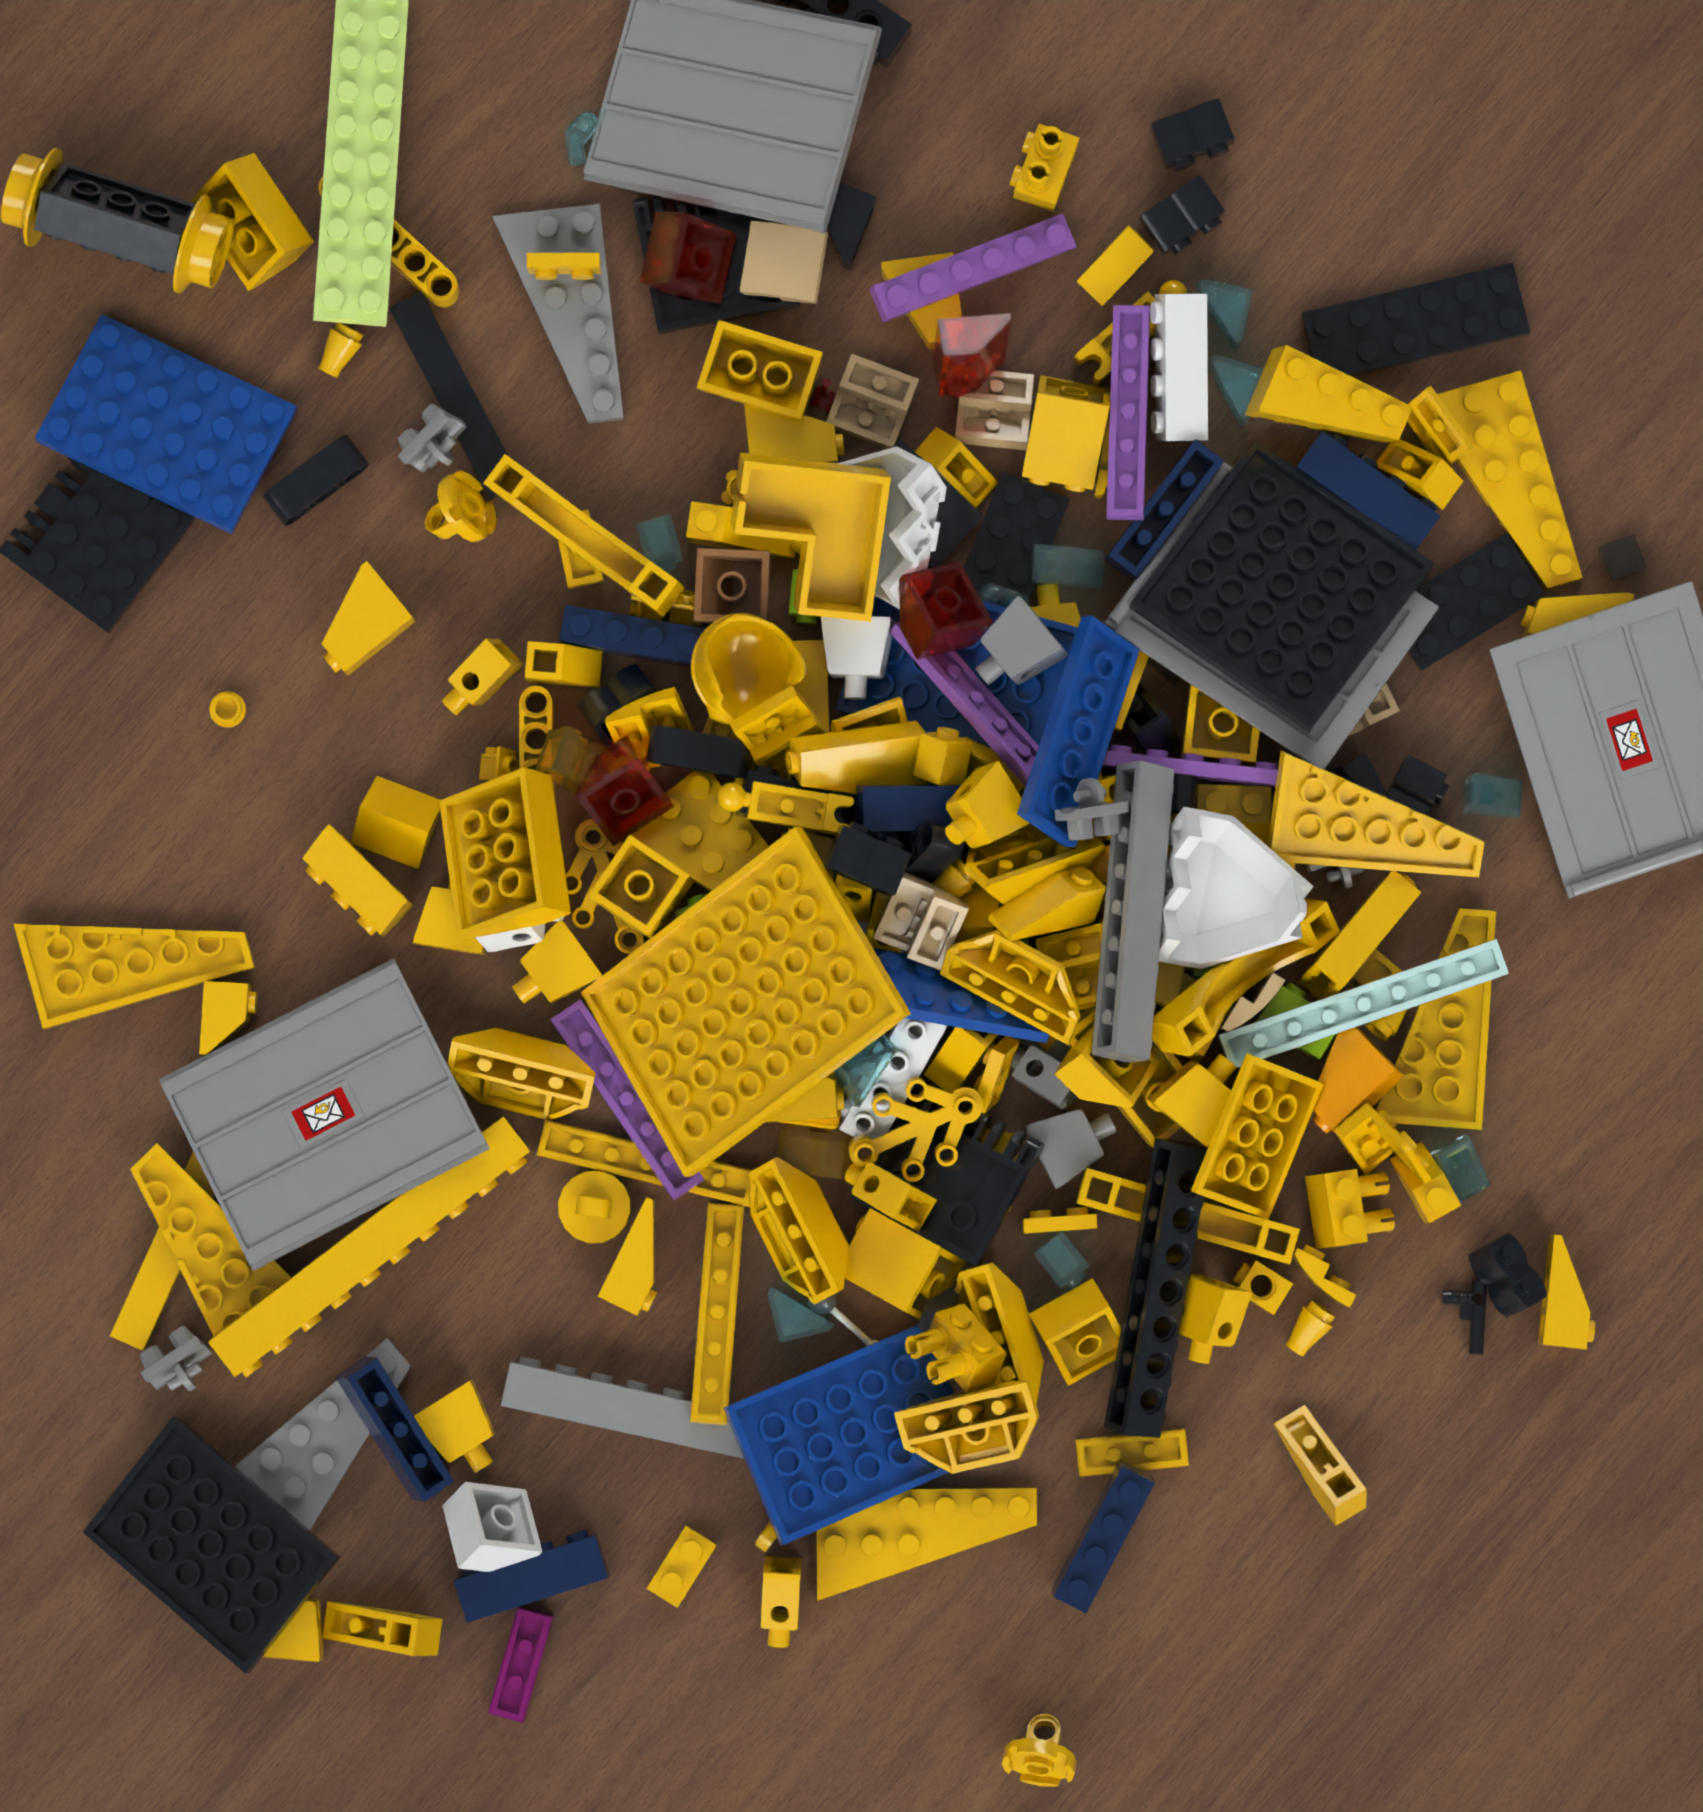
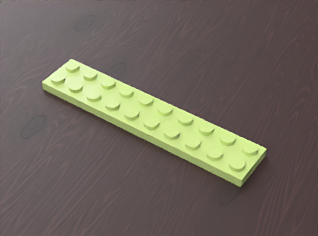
[313,0,409,327]

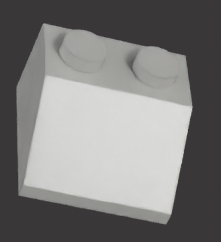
[442,1482,543,1572]

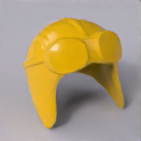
[691,613,807,725]

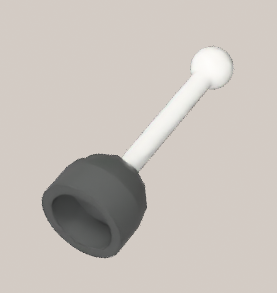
[805,1294,878,1346]

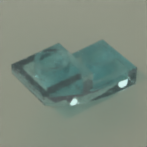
[1031,544,1104,588]

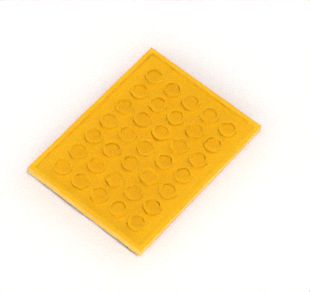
[580,827,911,1177]

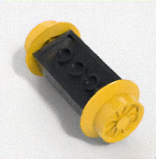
[1,148,234,294]

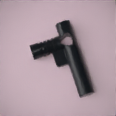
[1441,1280,1487,1355]

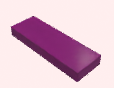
[488,1606,554,1723]

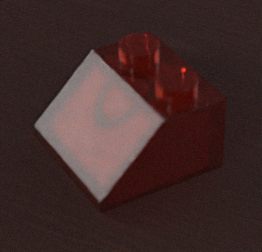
[640,212,736,304]
[933,313,1011,397]
[899,561,993,660]
[574,736,674,846]

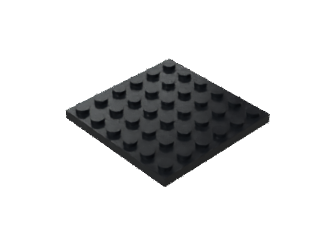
[1129,440,1435,733]

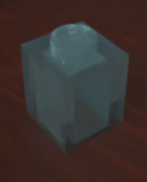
[636,514,684,572]
[1032,1231,1090,1290]

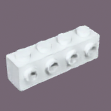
[1150,293,1208,441]
[839,1018,947,1139]

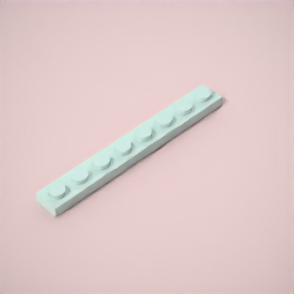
[1218,939,1509,1068]

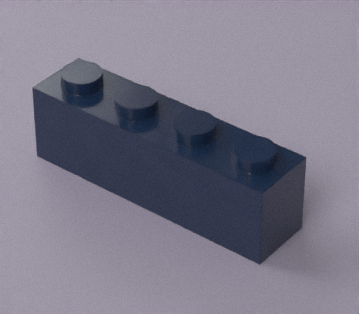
[1296,431,1441,550]
[1104,439,1224,581]
[559,605,706,667]
[856,784,961,839]
[335,1356,454,1502]
[1052,1460,1155,1613]
[454,1529,610,1623]

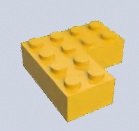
[730,453,891,622]

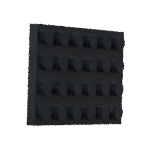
[83,1417,340,1674]

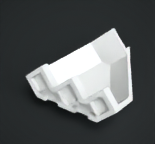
[837,446,947,612]
[1158,807,1314,969]

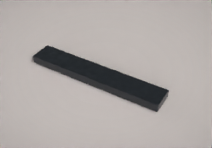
[389,291,508,500]

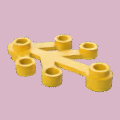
[565,819,644,954]
[848,1077,983,1182]

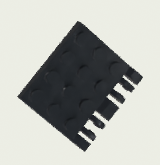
[632,196,800,334]
[0,457,196,634]
[850,1077,1045,1267]

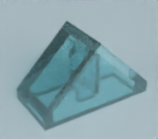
[1194,279,1253,350]
[1208,354,1264,427]
[1463,774,1522,817]
[834,1033,898,1107]
[1430,1135,1490,1202]
[767,1286,834,1343]

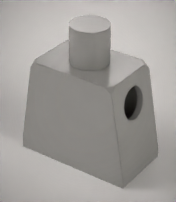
[975,595,1069,685]
[1011,1045,1077,1113]
[1024,1109,1117,1189]

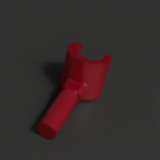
[809,378,836,413]

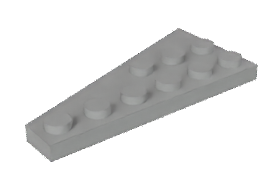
[492,204,624,424]
[235,1338,412,1531]

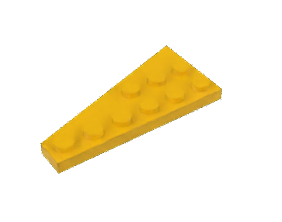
[1437,370,1583,589]
[1267,750,1485,878]
[617,771,769,892]
[1375,908,1496,1130]
[13,924,256,1029]
[130,1143,291,1377]
[817,1487,1037,1601]

